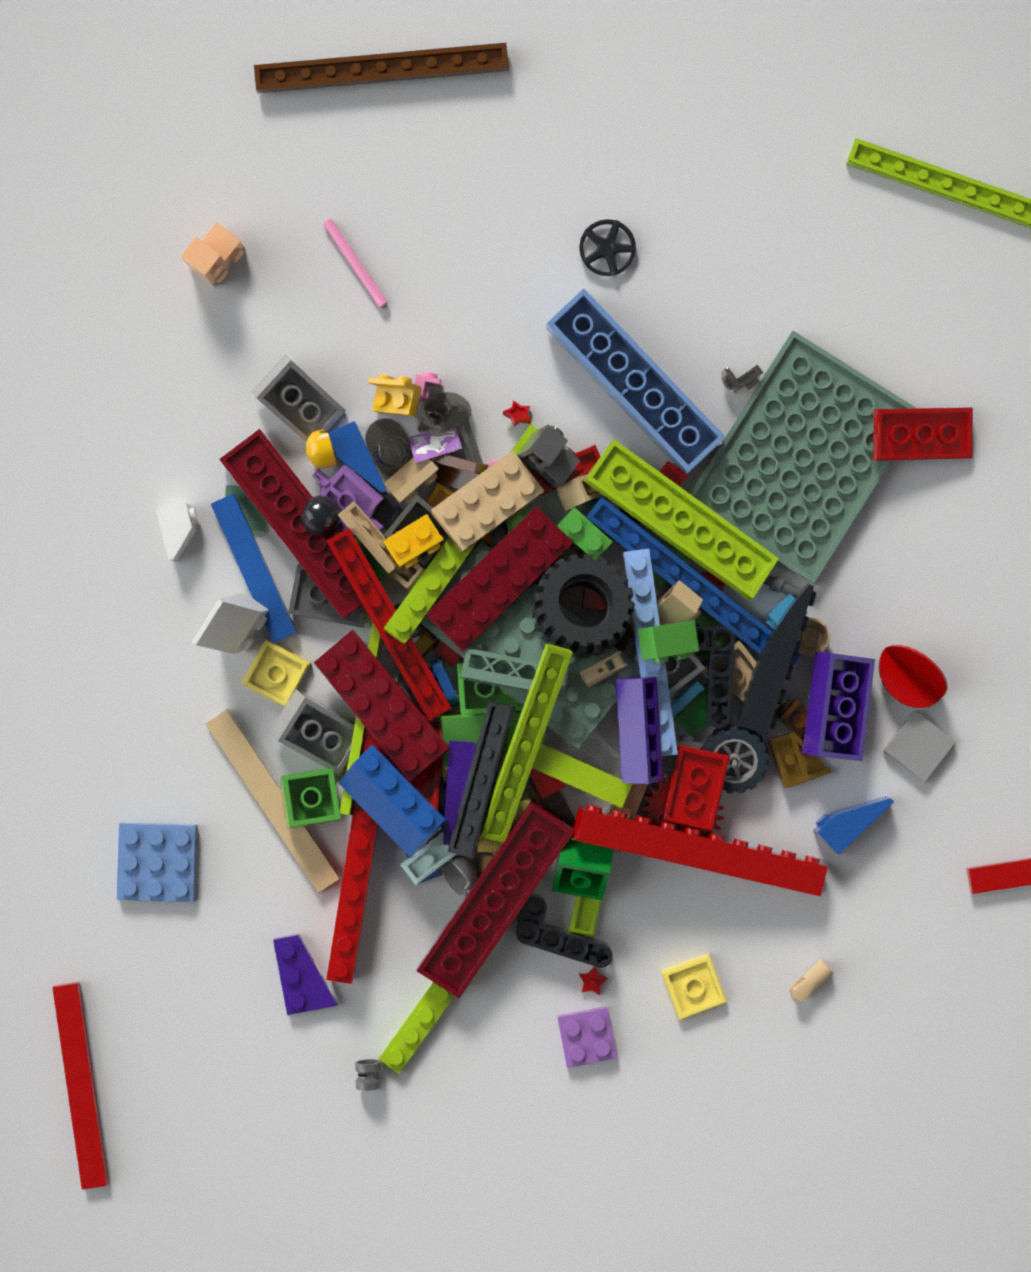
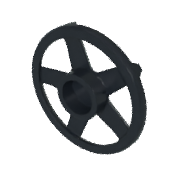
[579,219,636,276]

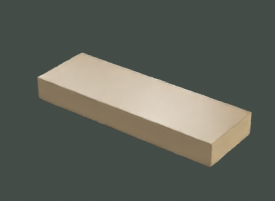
[338,501,397,574]

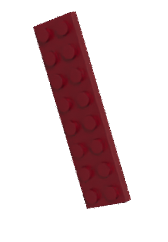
[219,429,384,620]
[416,801,574,998]

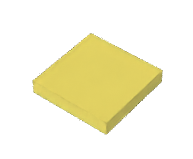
[242,639,311,707]
[661,953,727,1020]

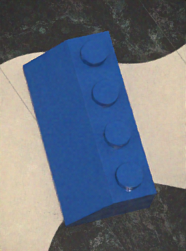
[339,745,448,858]

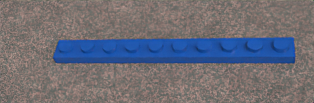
[586,497,801,666]

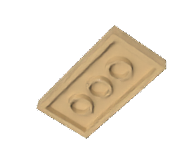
[431,451,544,553]

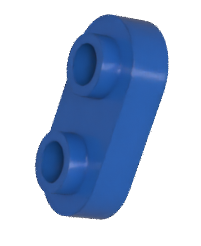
[428,657,460,707]

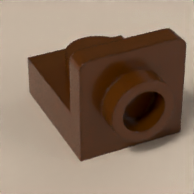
[778,699,807,738]

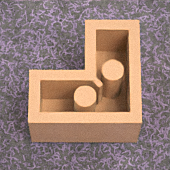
[180,222,244,286]

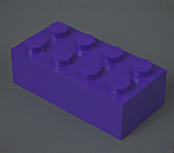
[802,652,875,761]

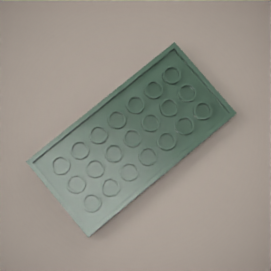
[420,541,639,750]

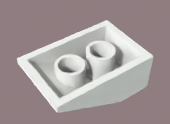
[192,593,268,654]

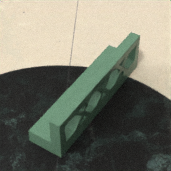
[461,648,569,699]

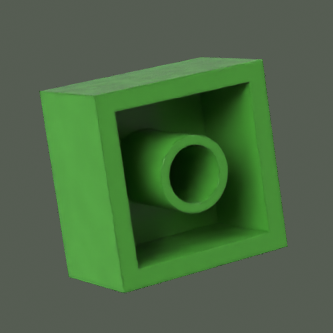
[279,768,341,829]

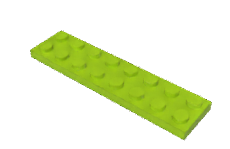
[584,439,779,601]

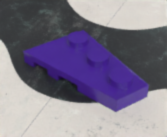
[273,934,338,1015]

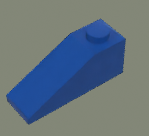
[328,421,388,495]
[814,796,894,855]

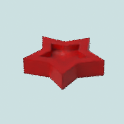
[502,400,531,427]
[578,966,608,995]

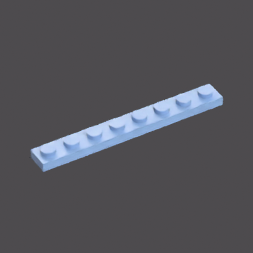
[623,549,678,756]

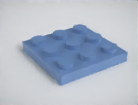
[117,823,197,902]

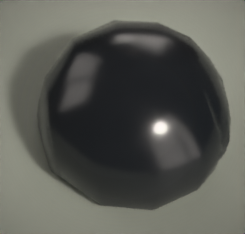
[301,495,341,537]

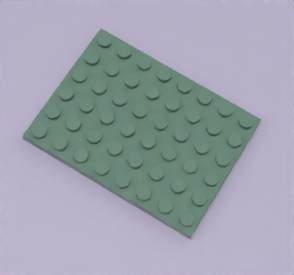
[690,331,916,584]

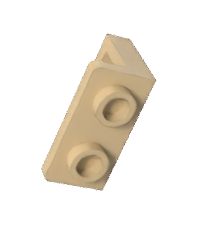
[384,457,438,503]

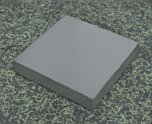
[883,710,956,782]

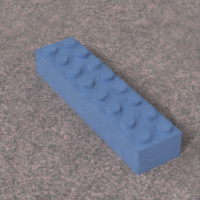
[546,288,725,475]

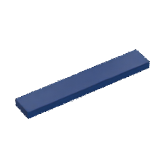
[211,493,297,643]

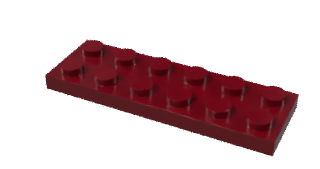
[426,506,573,652]
[313,629,451,782]

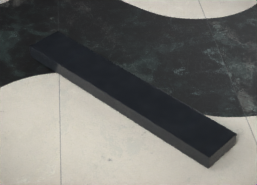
[448,700,516,859]

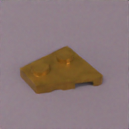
[768,732,831,788]

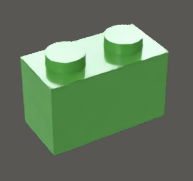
[557,507,613,561]
[637,620,699,664]

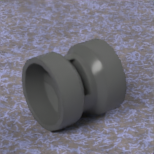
[355,1059,381,1091]

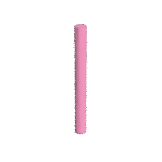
[323,219,388,308]

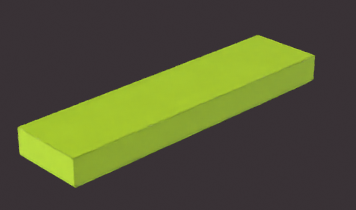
[532,743,632,808]

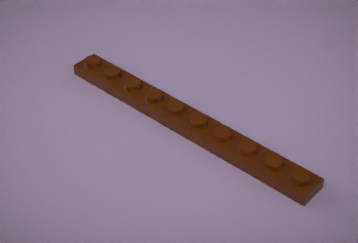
[254,42,509,93]

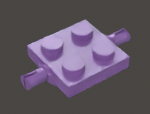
[312,465,384,535]

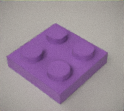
[557,1006,617,1068]

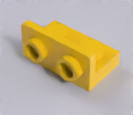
[368,374,422,417]
[383,514,444,569]

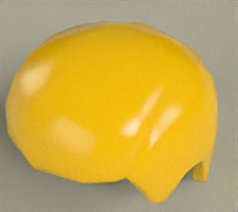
[306,429,337,469]

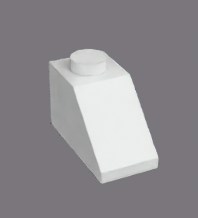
[156,503,198,561]

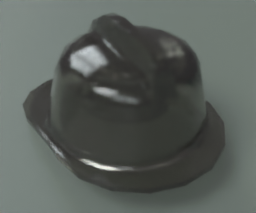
[417,392,472,437]
[365,418,414,476]

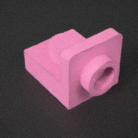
[414,372,442,410]

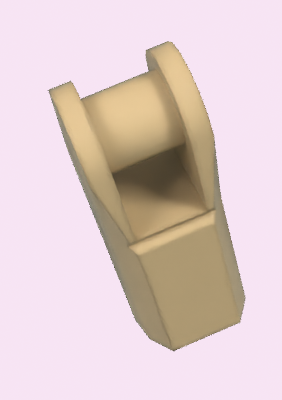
[580,651,629,688]
[790,959,833,1002]

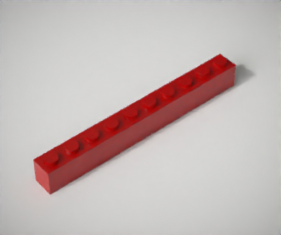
[326,729,390,984]
[571,804,828,897]

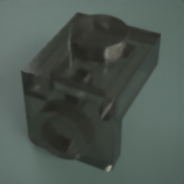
[721,365,763,394]

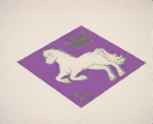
[408,423,462,463]

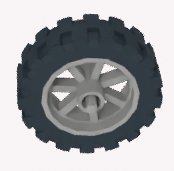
[701,723,769,794]

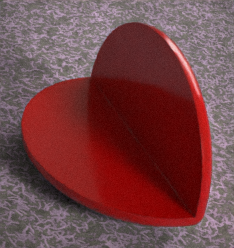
[878,644,948,708]

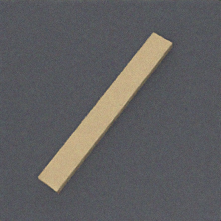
[205,709,340,893]

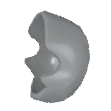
[442,856,478,897]

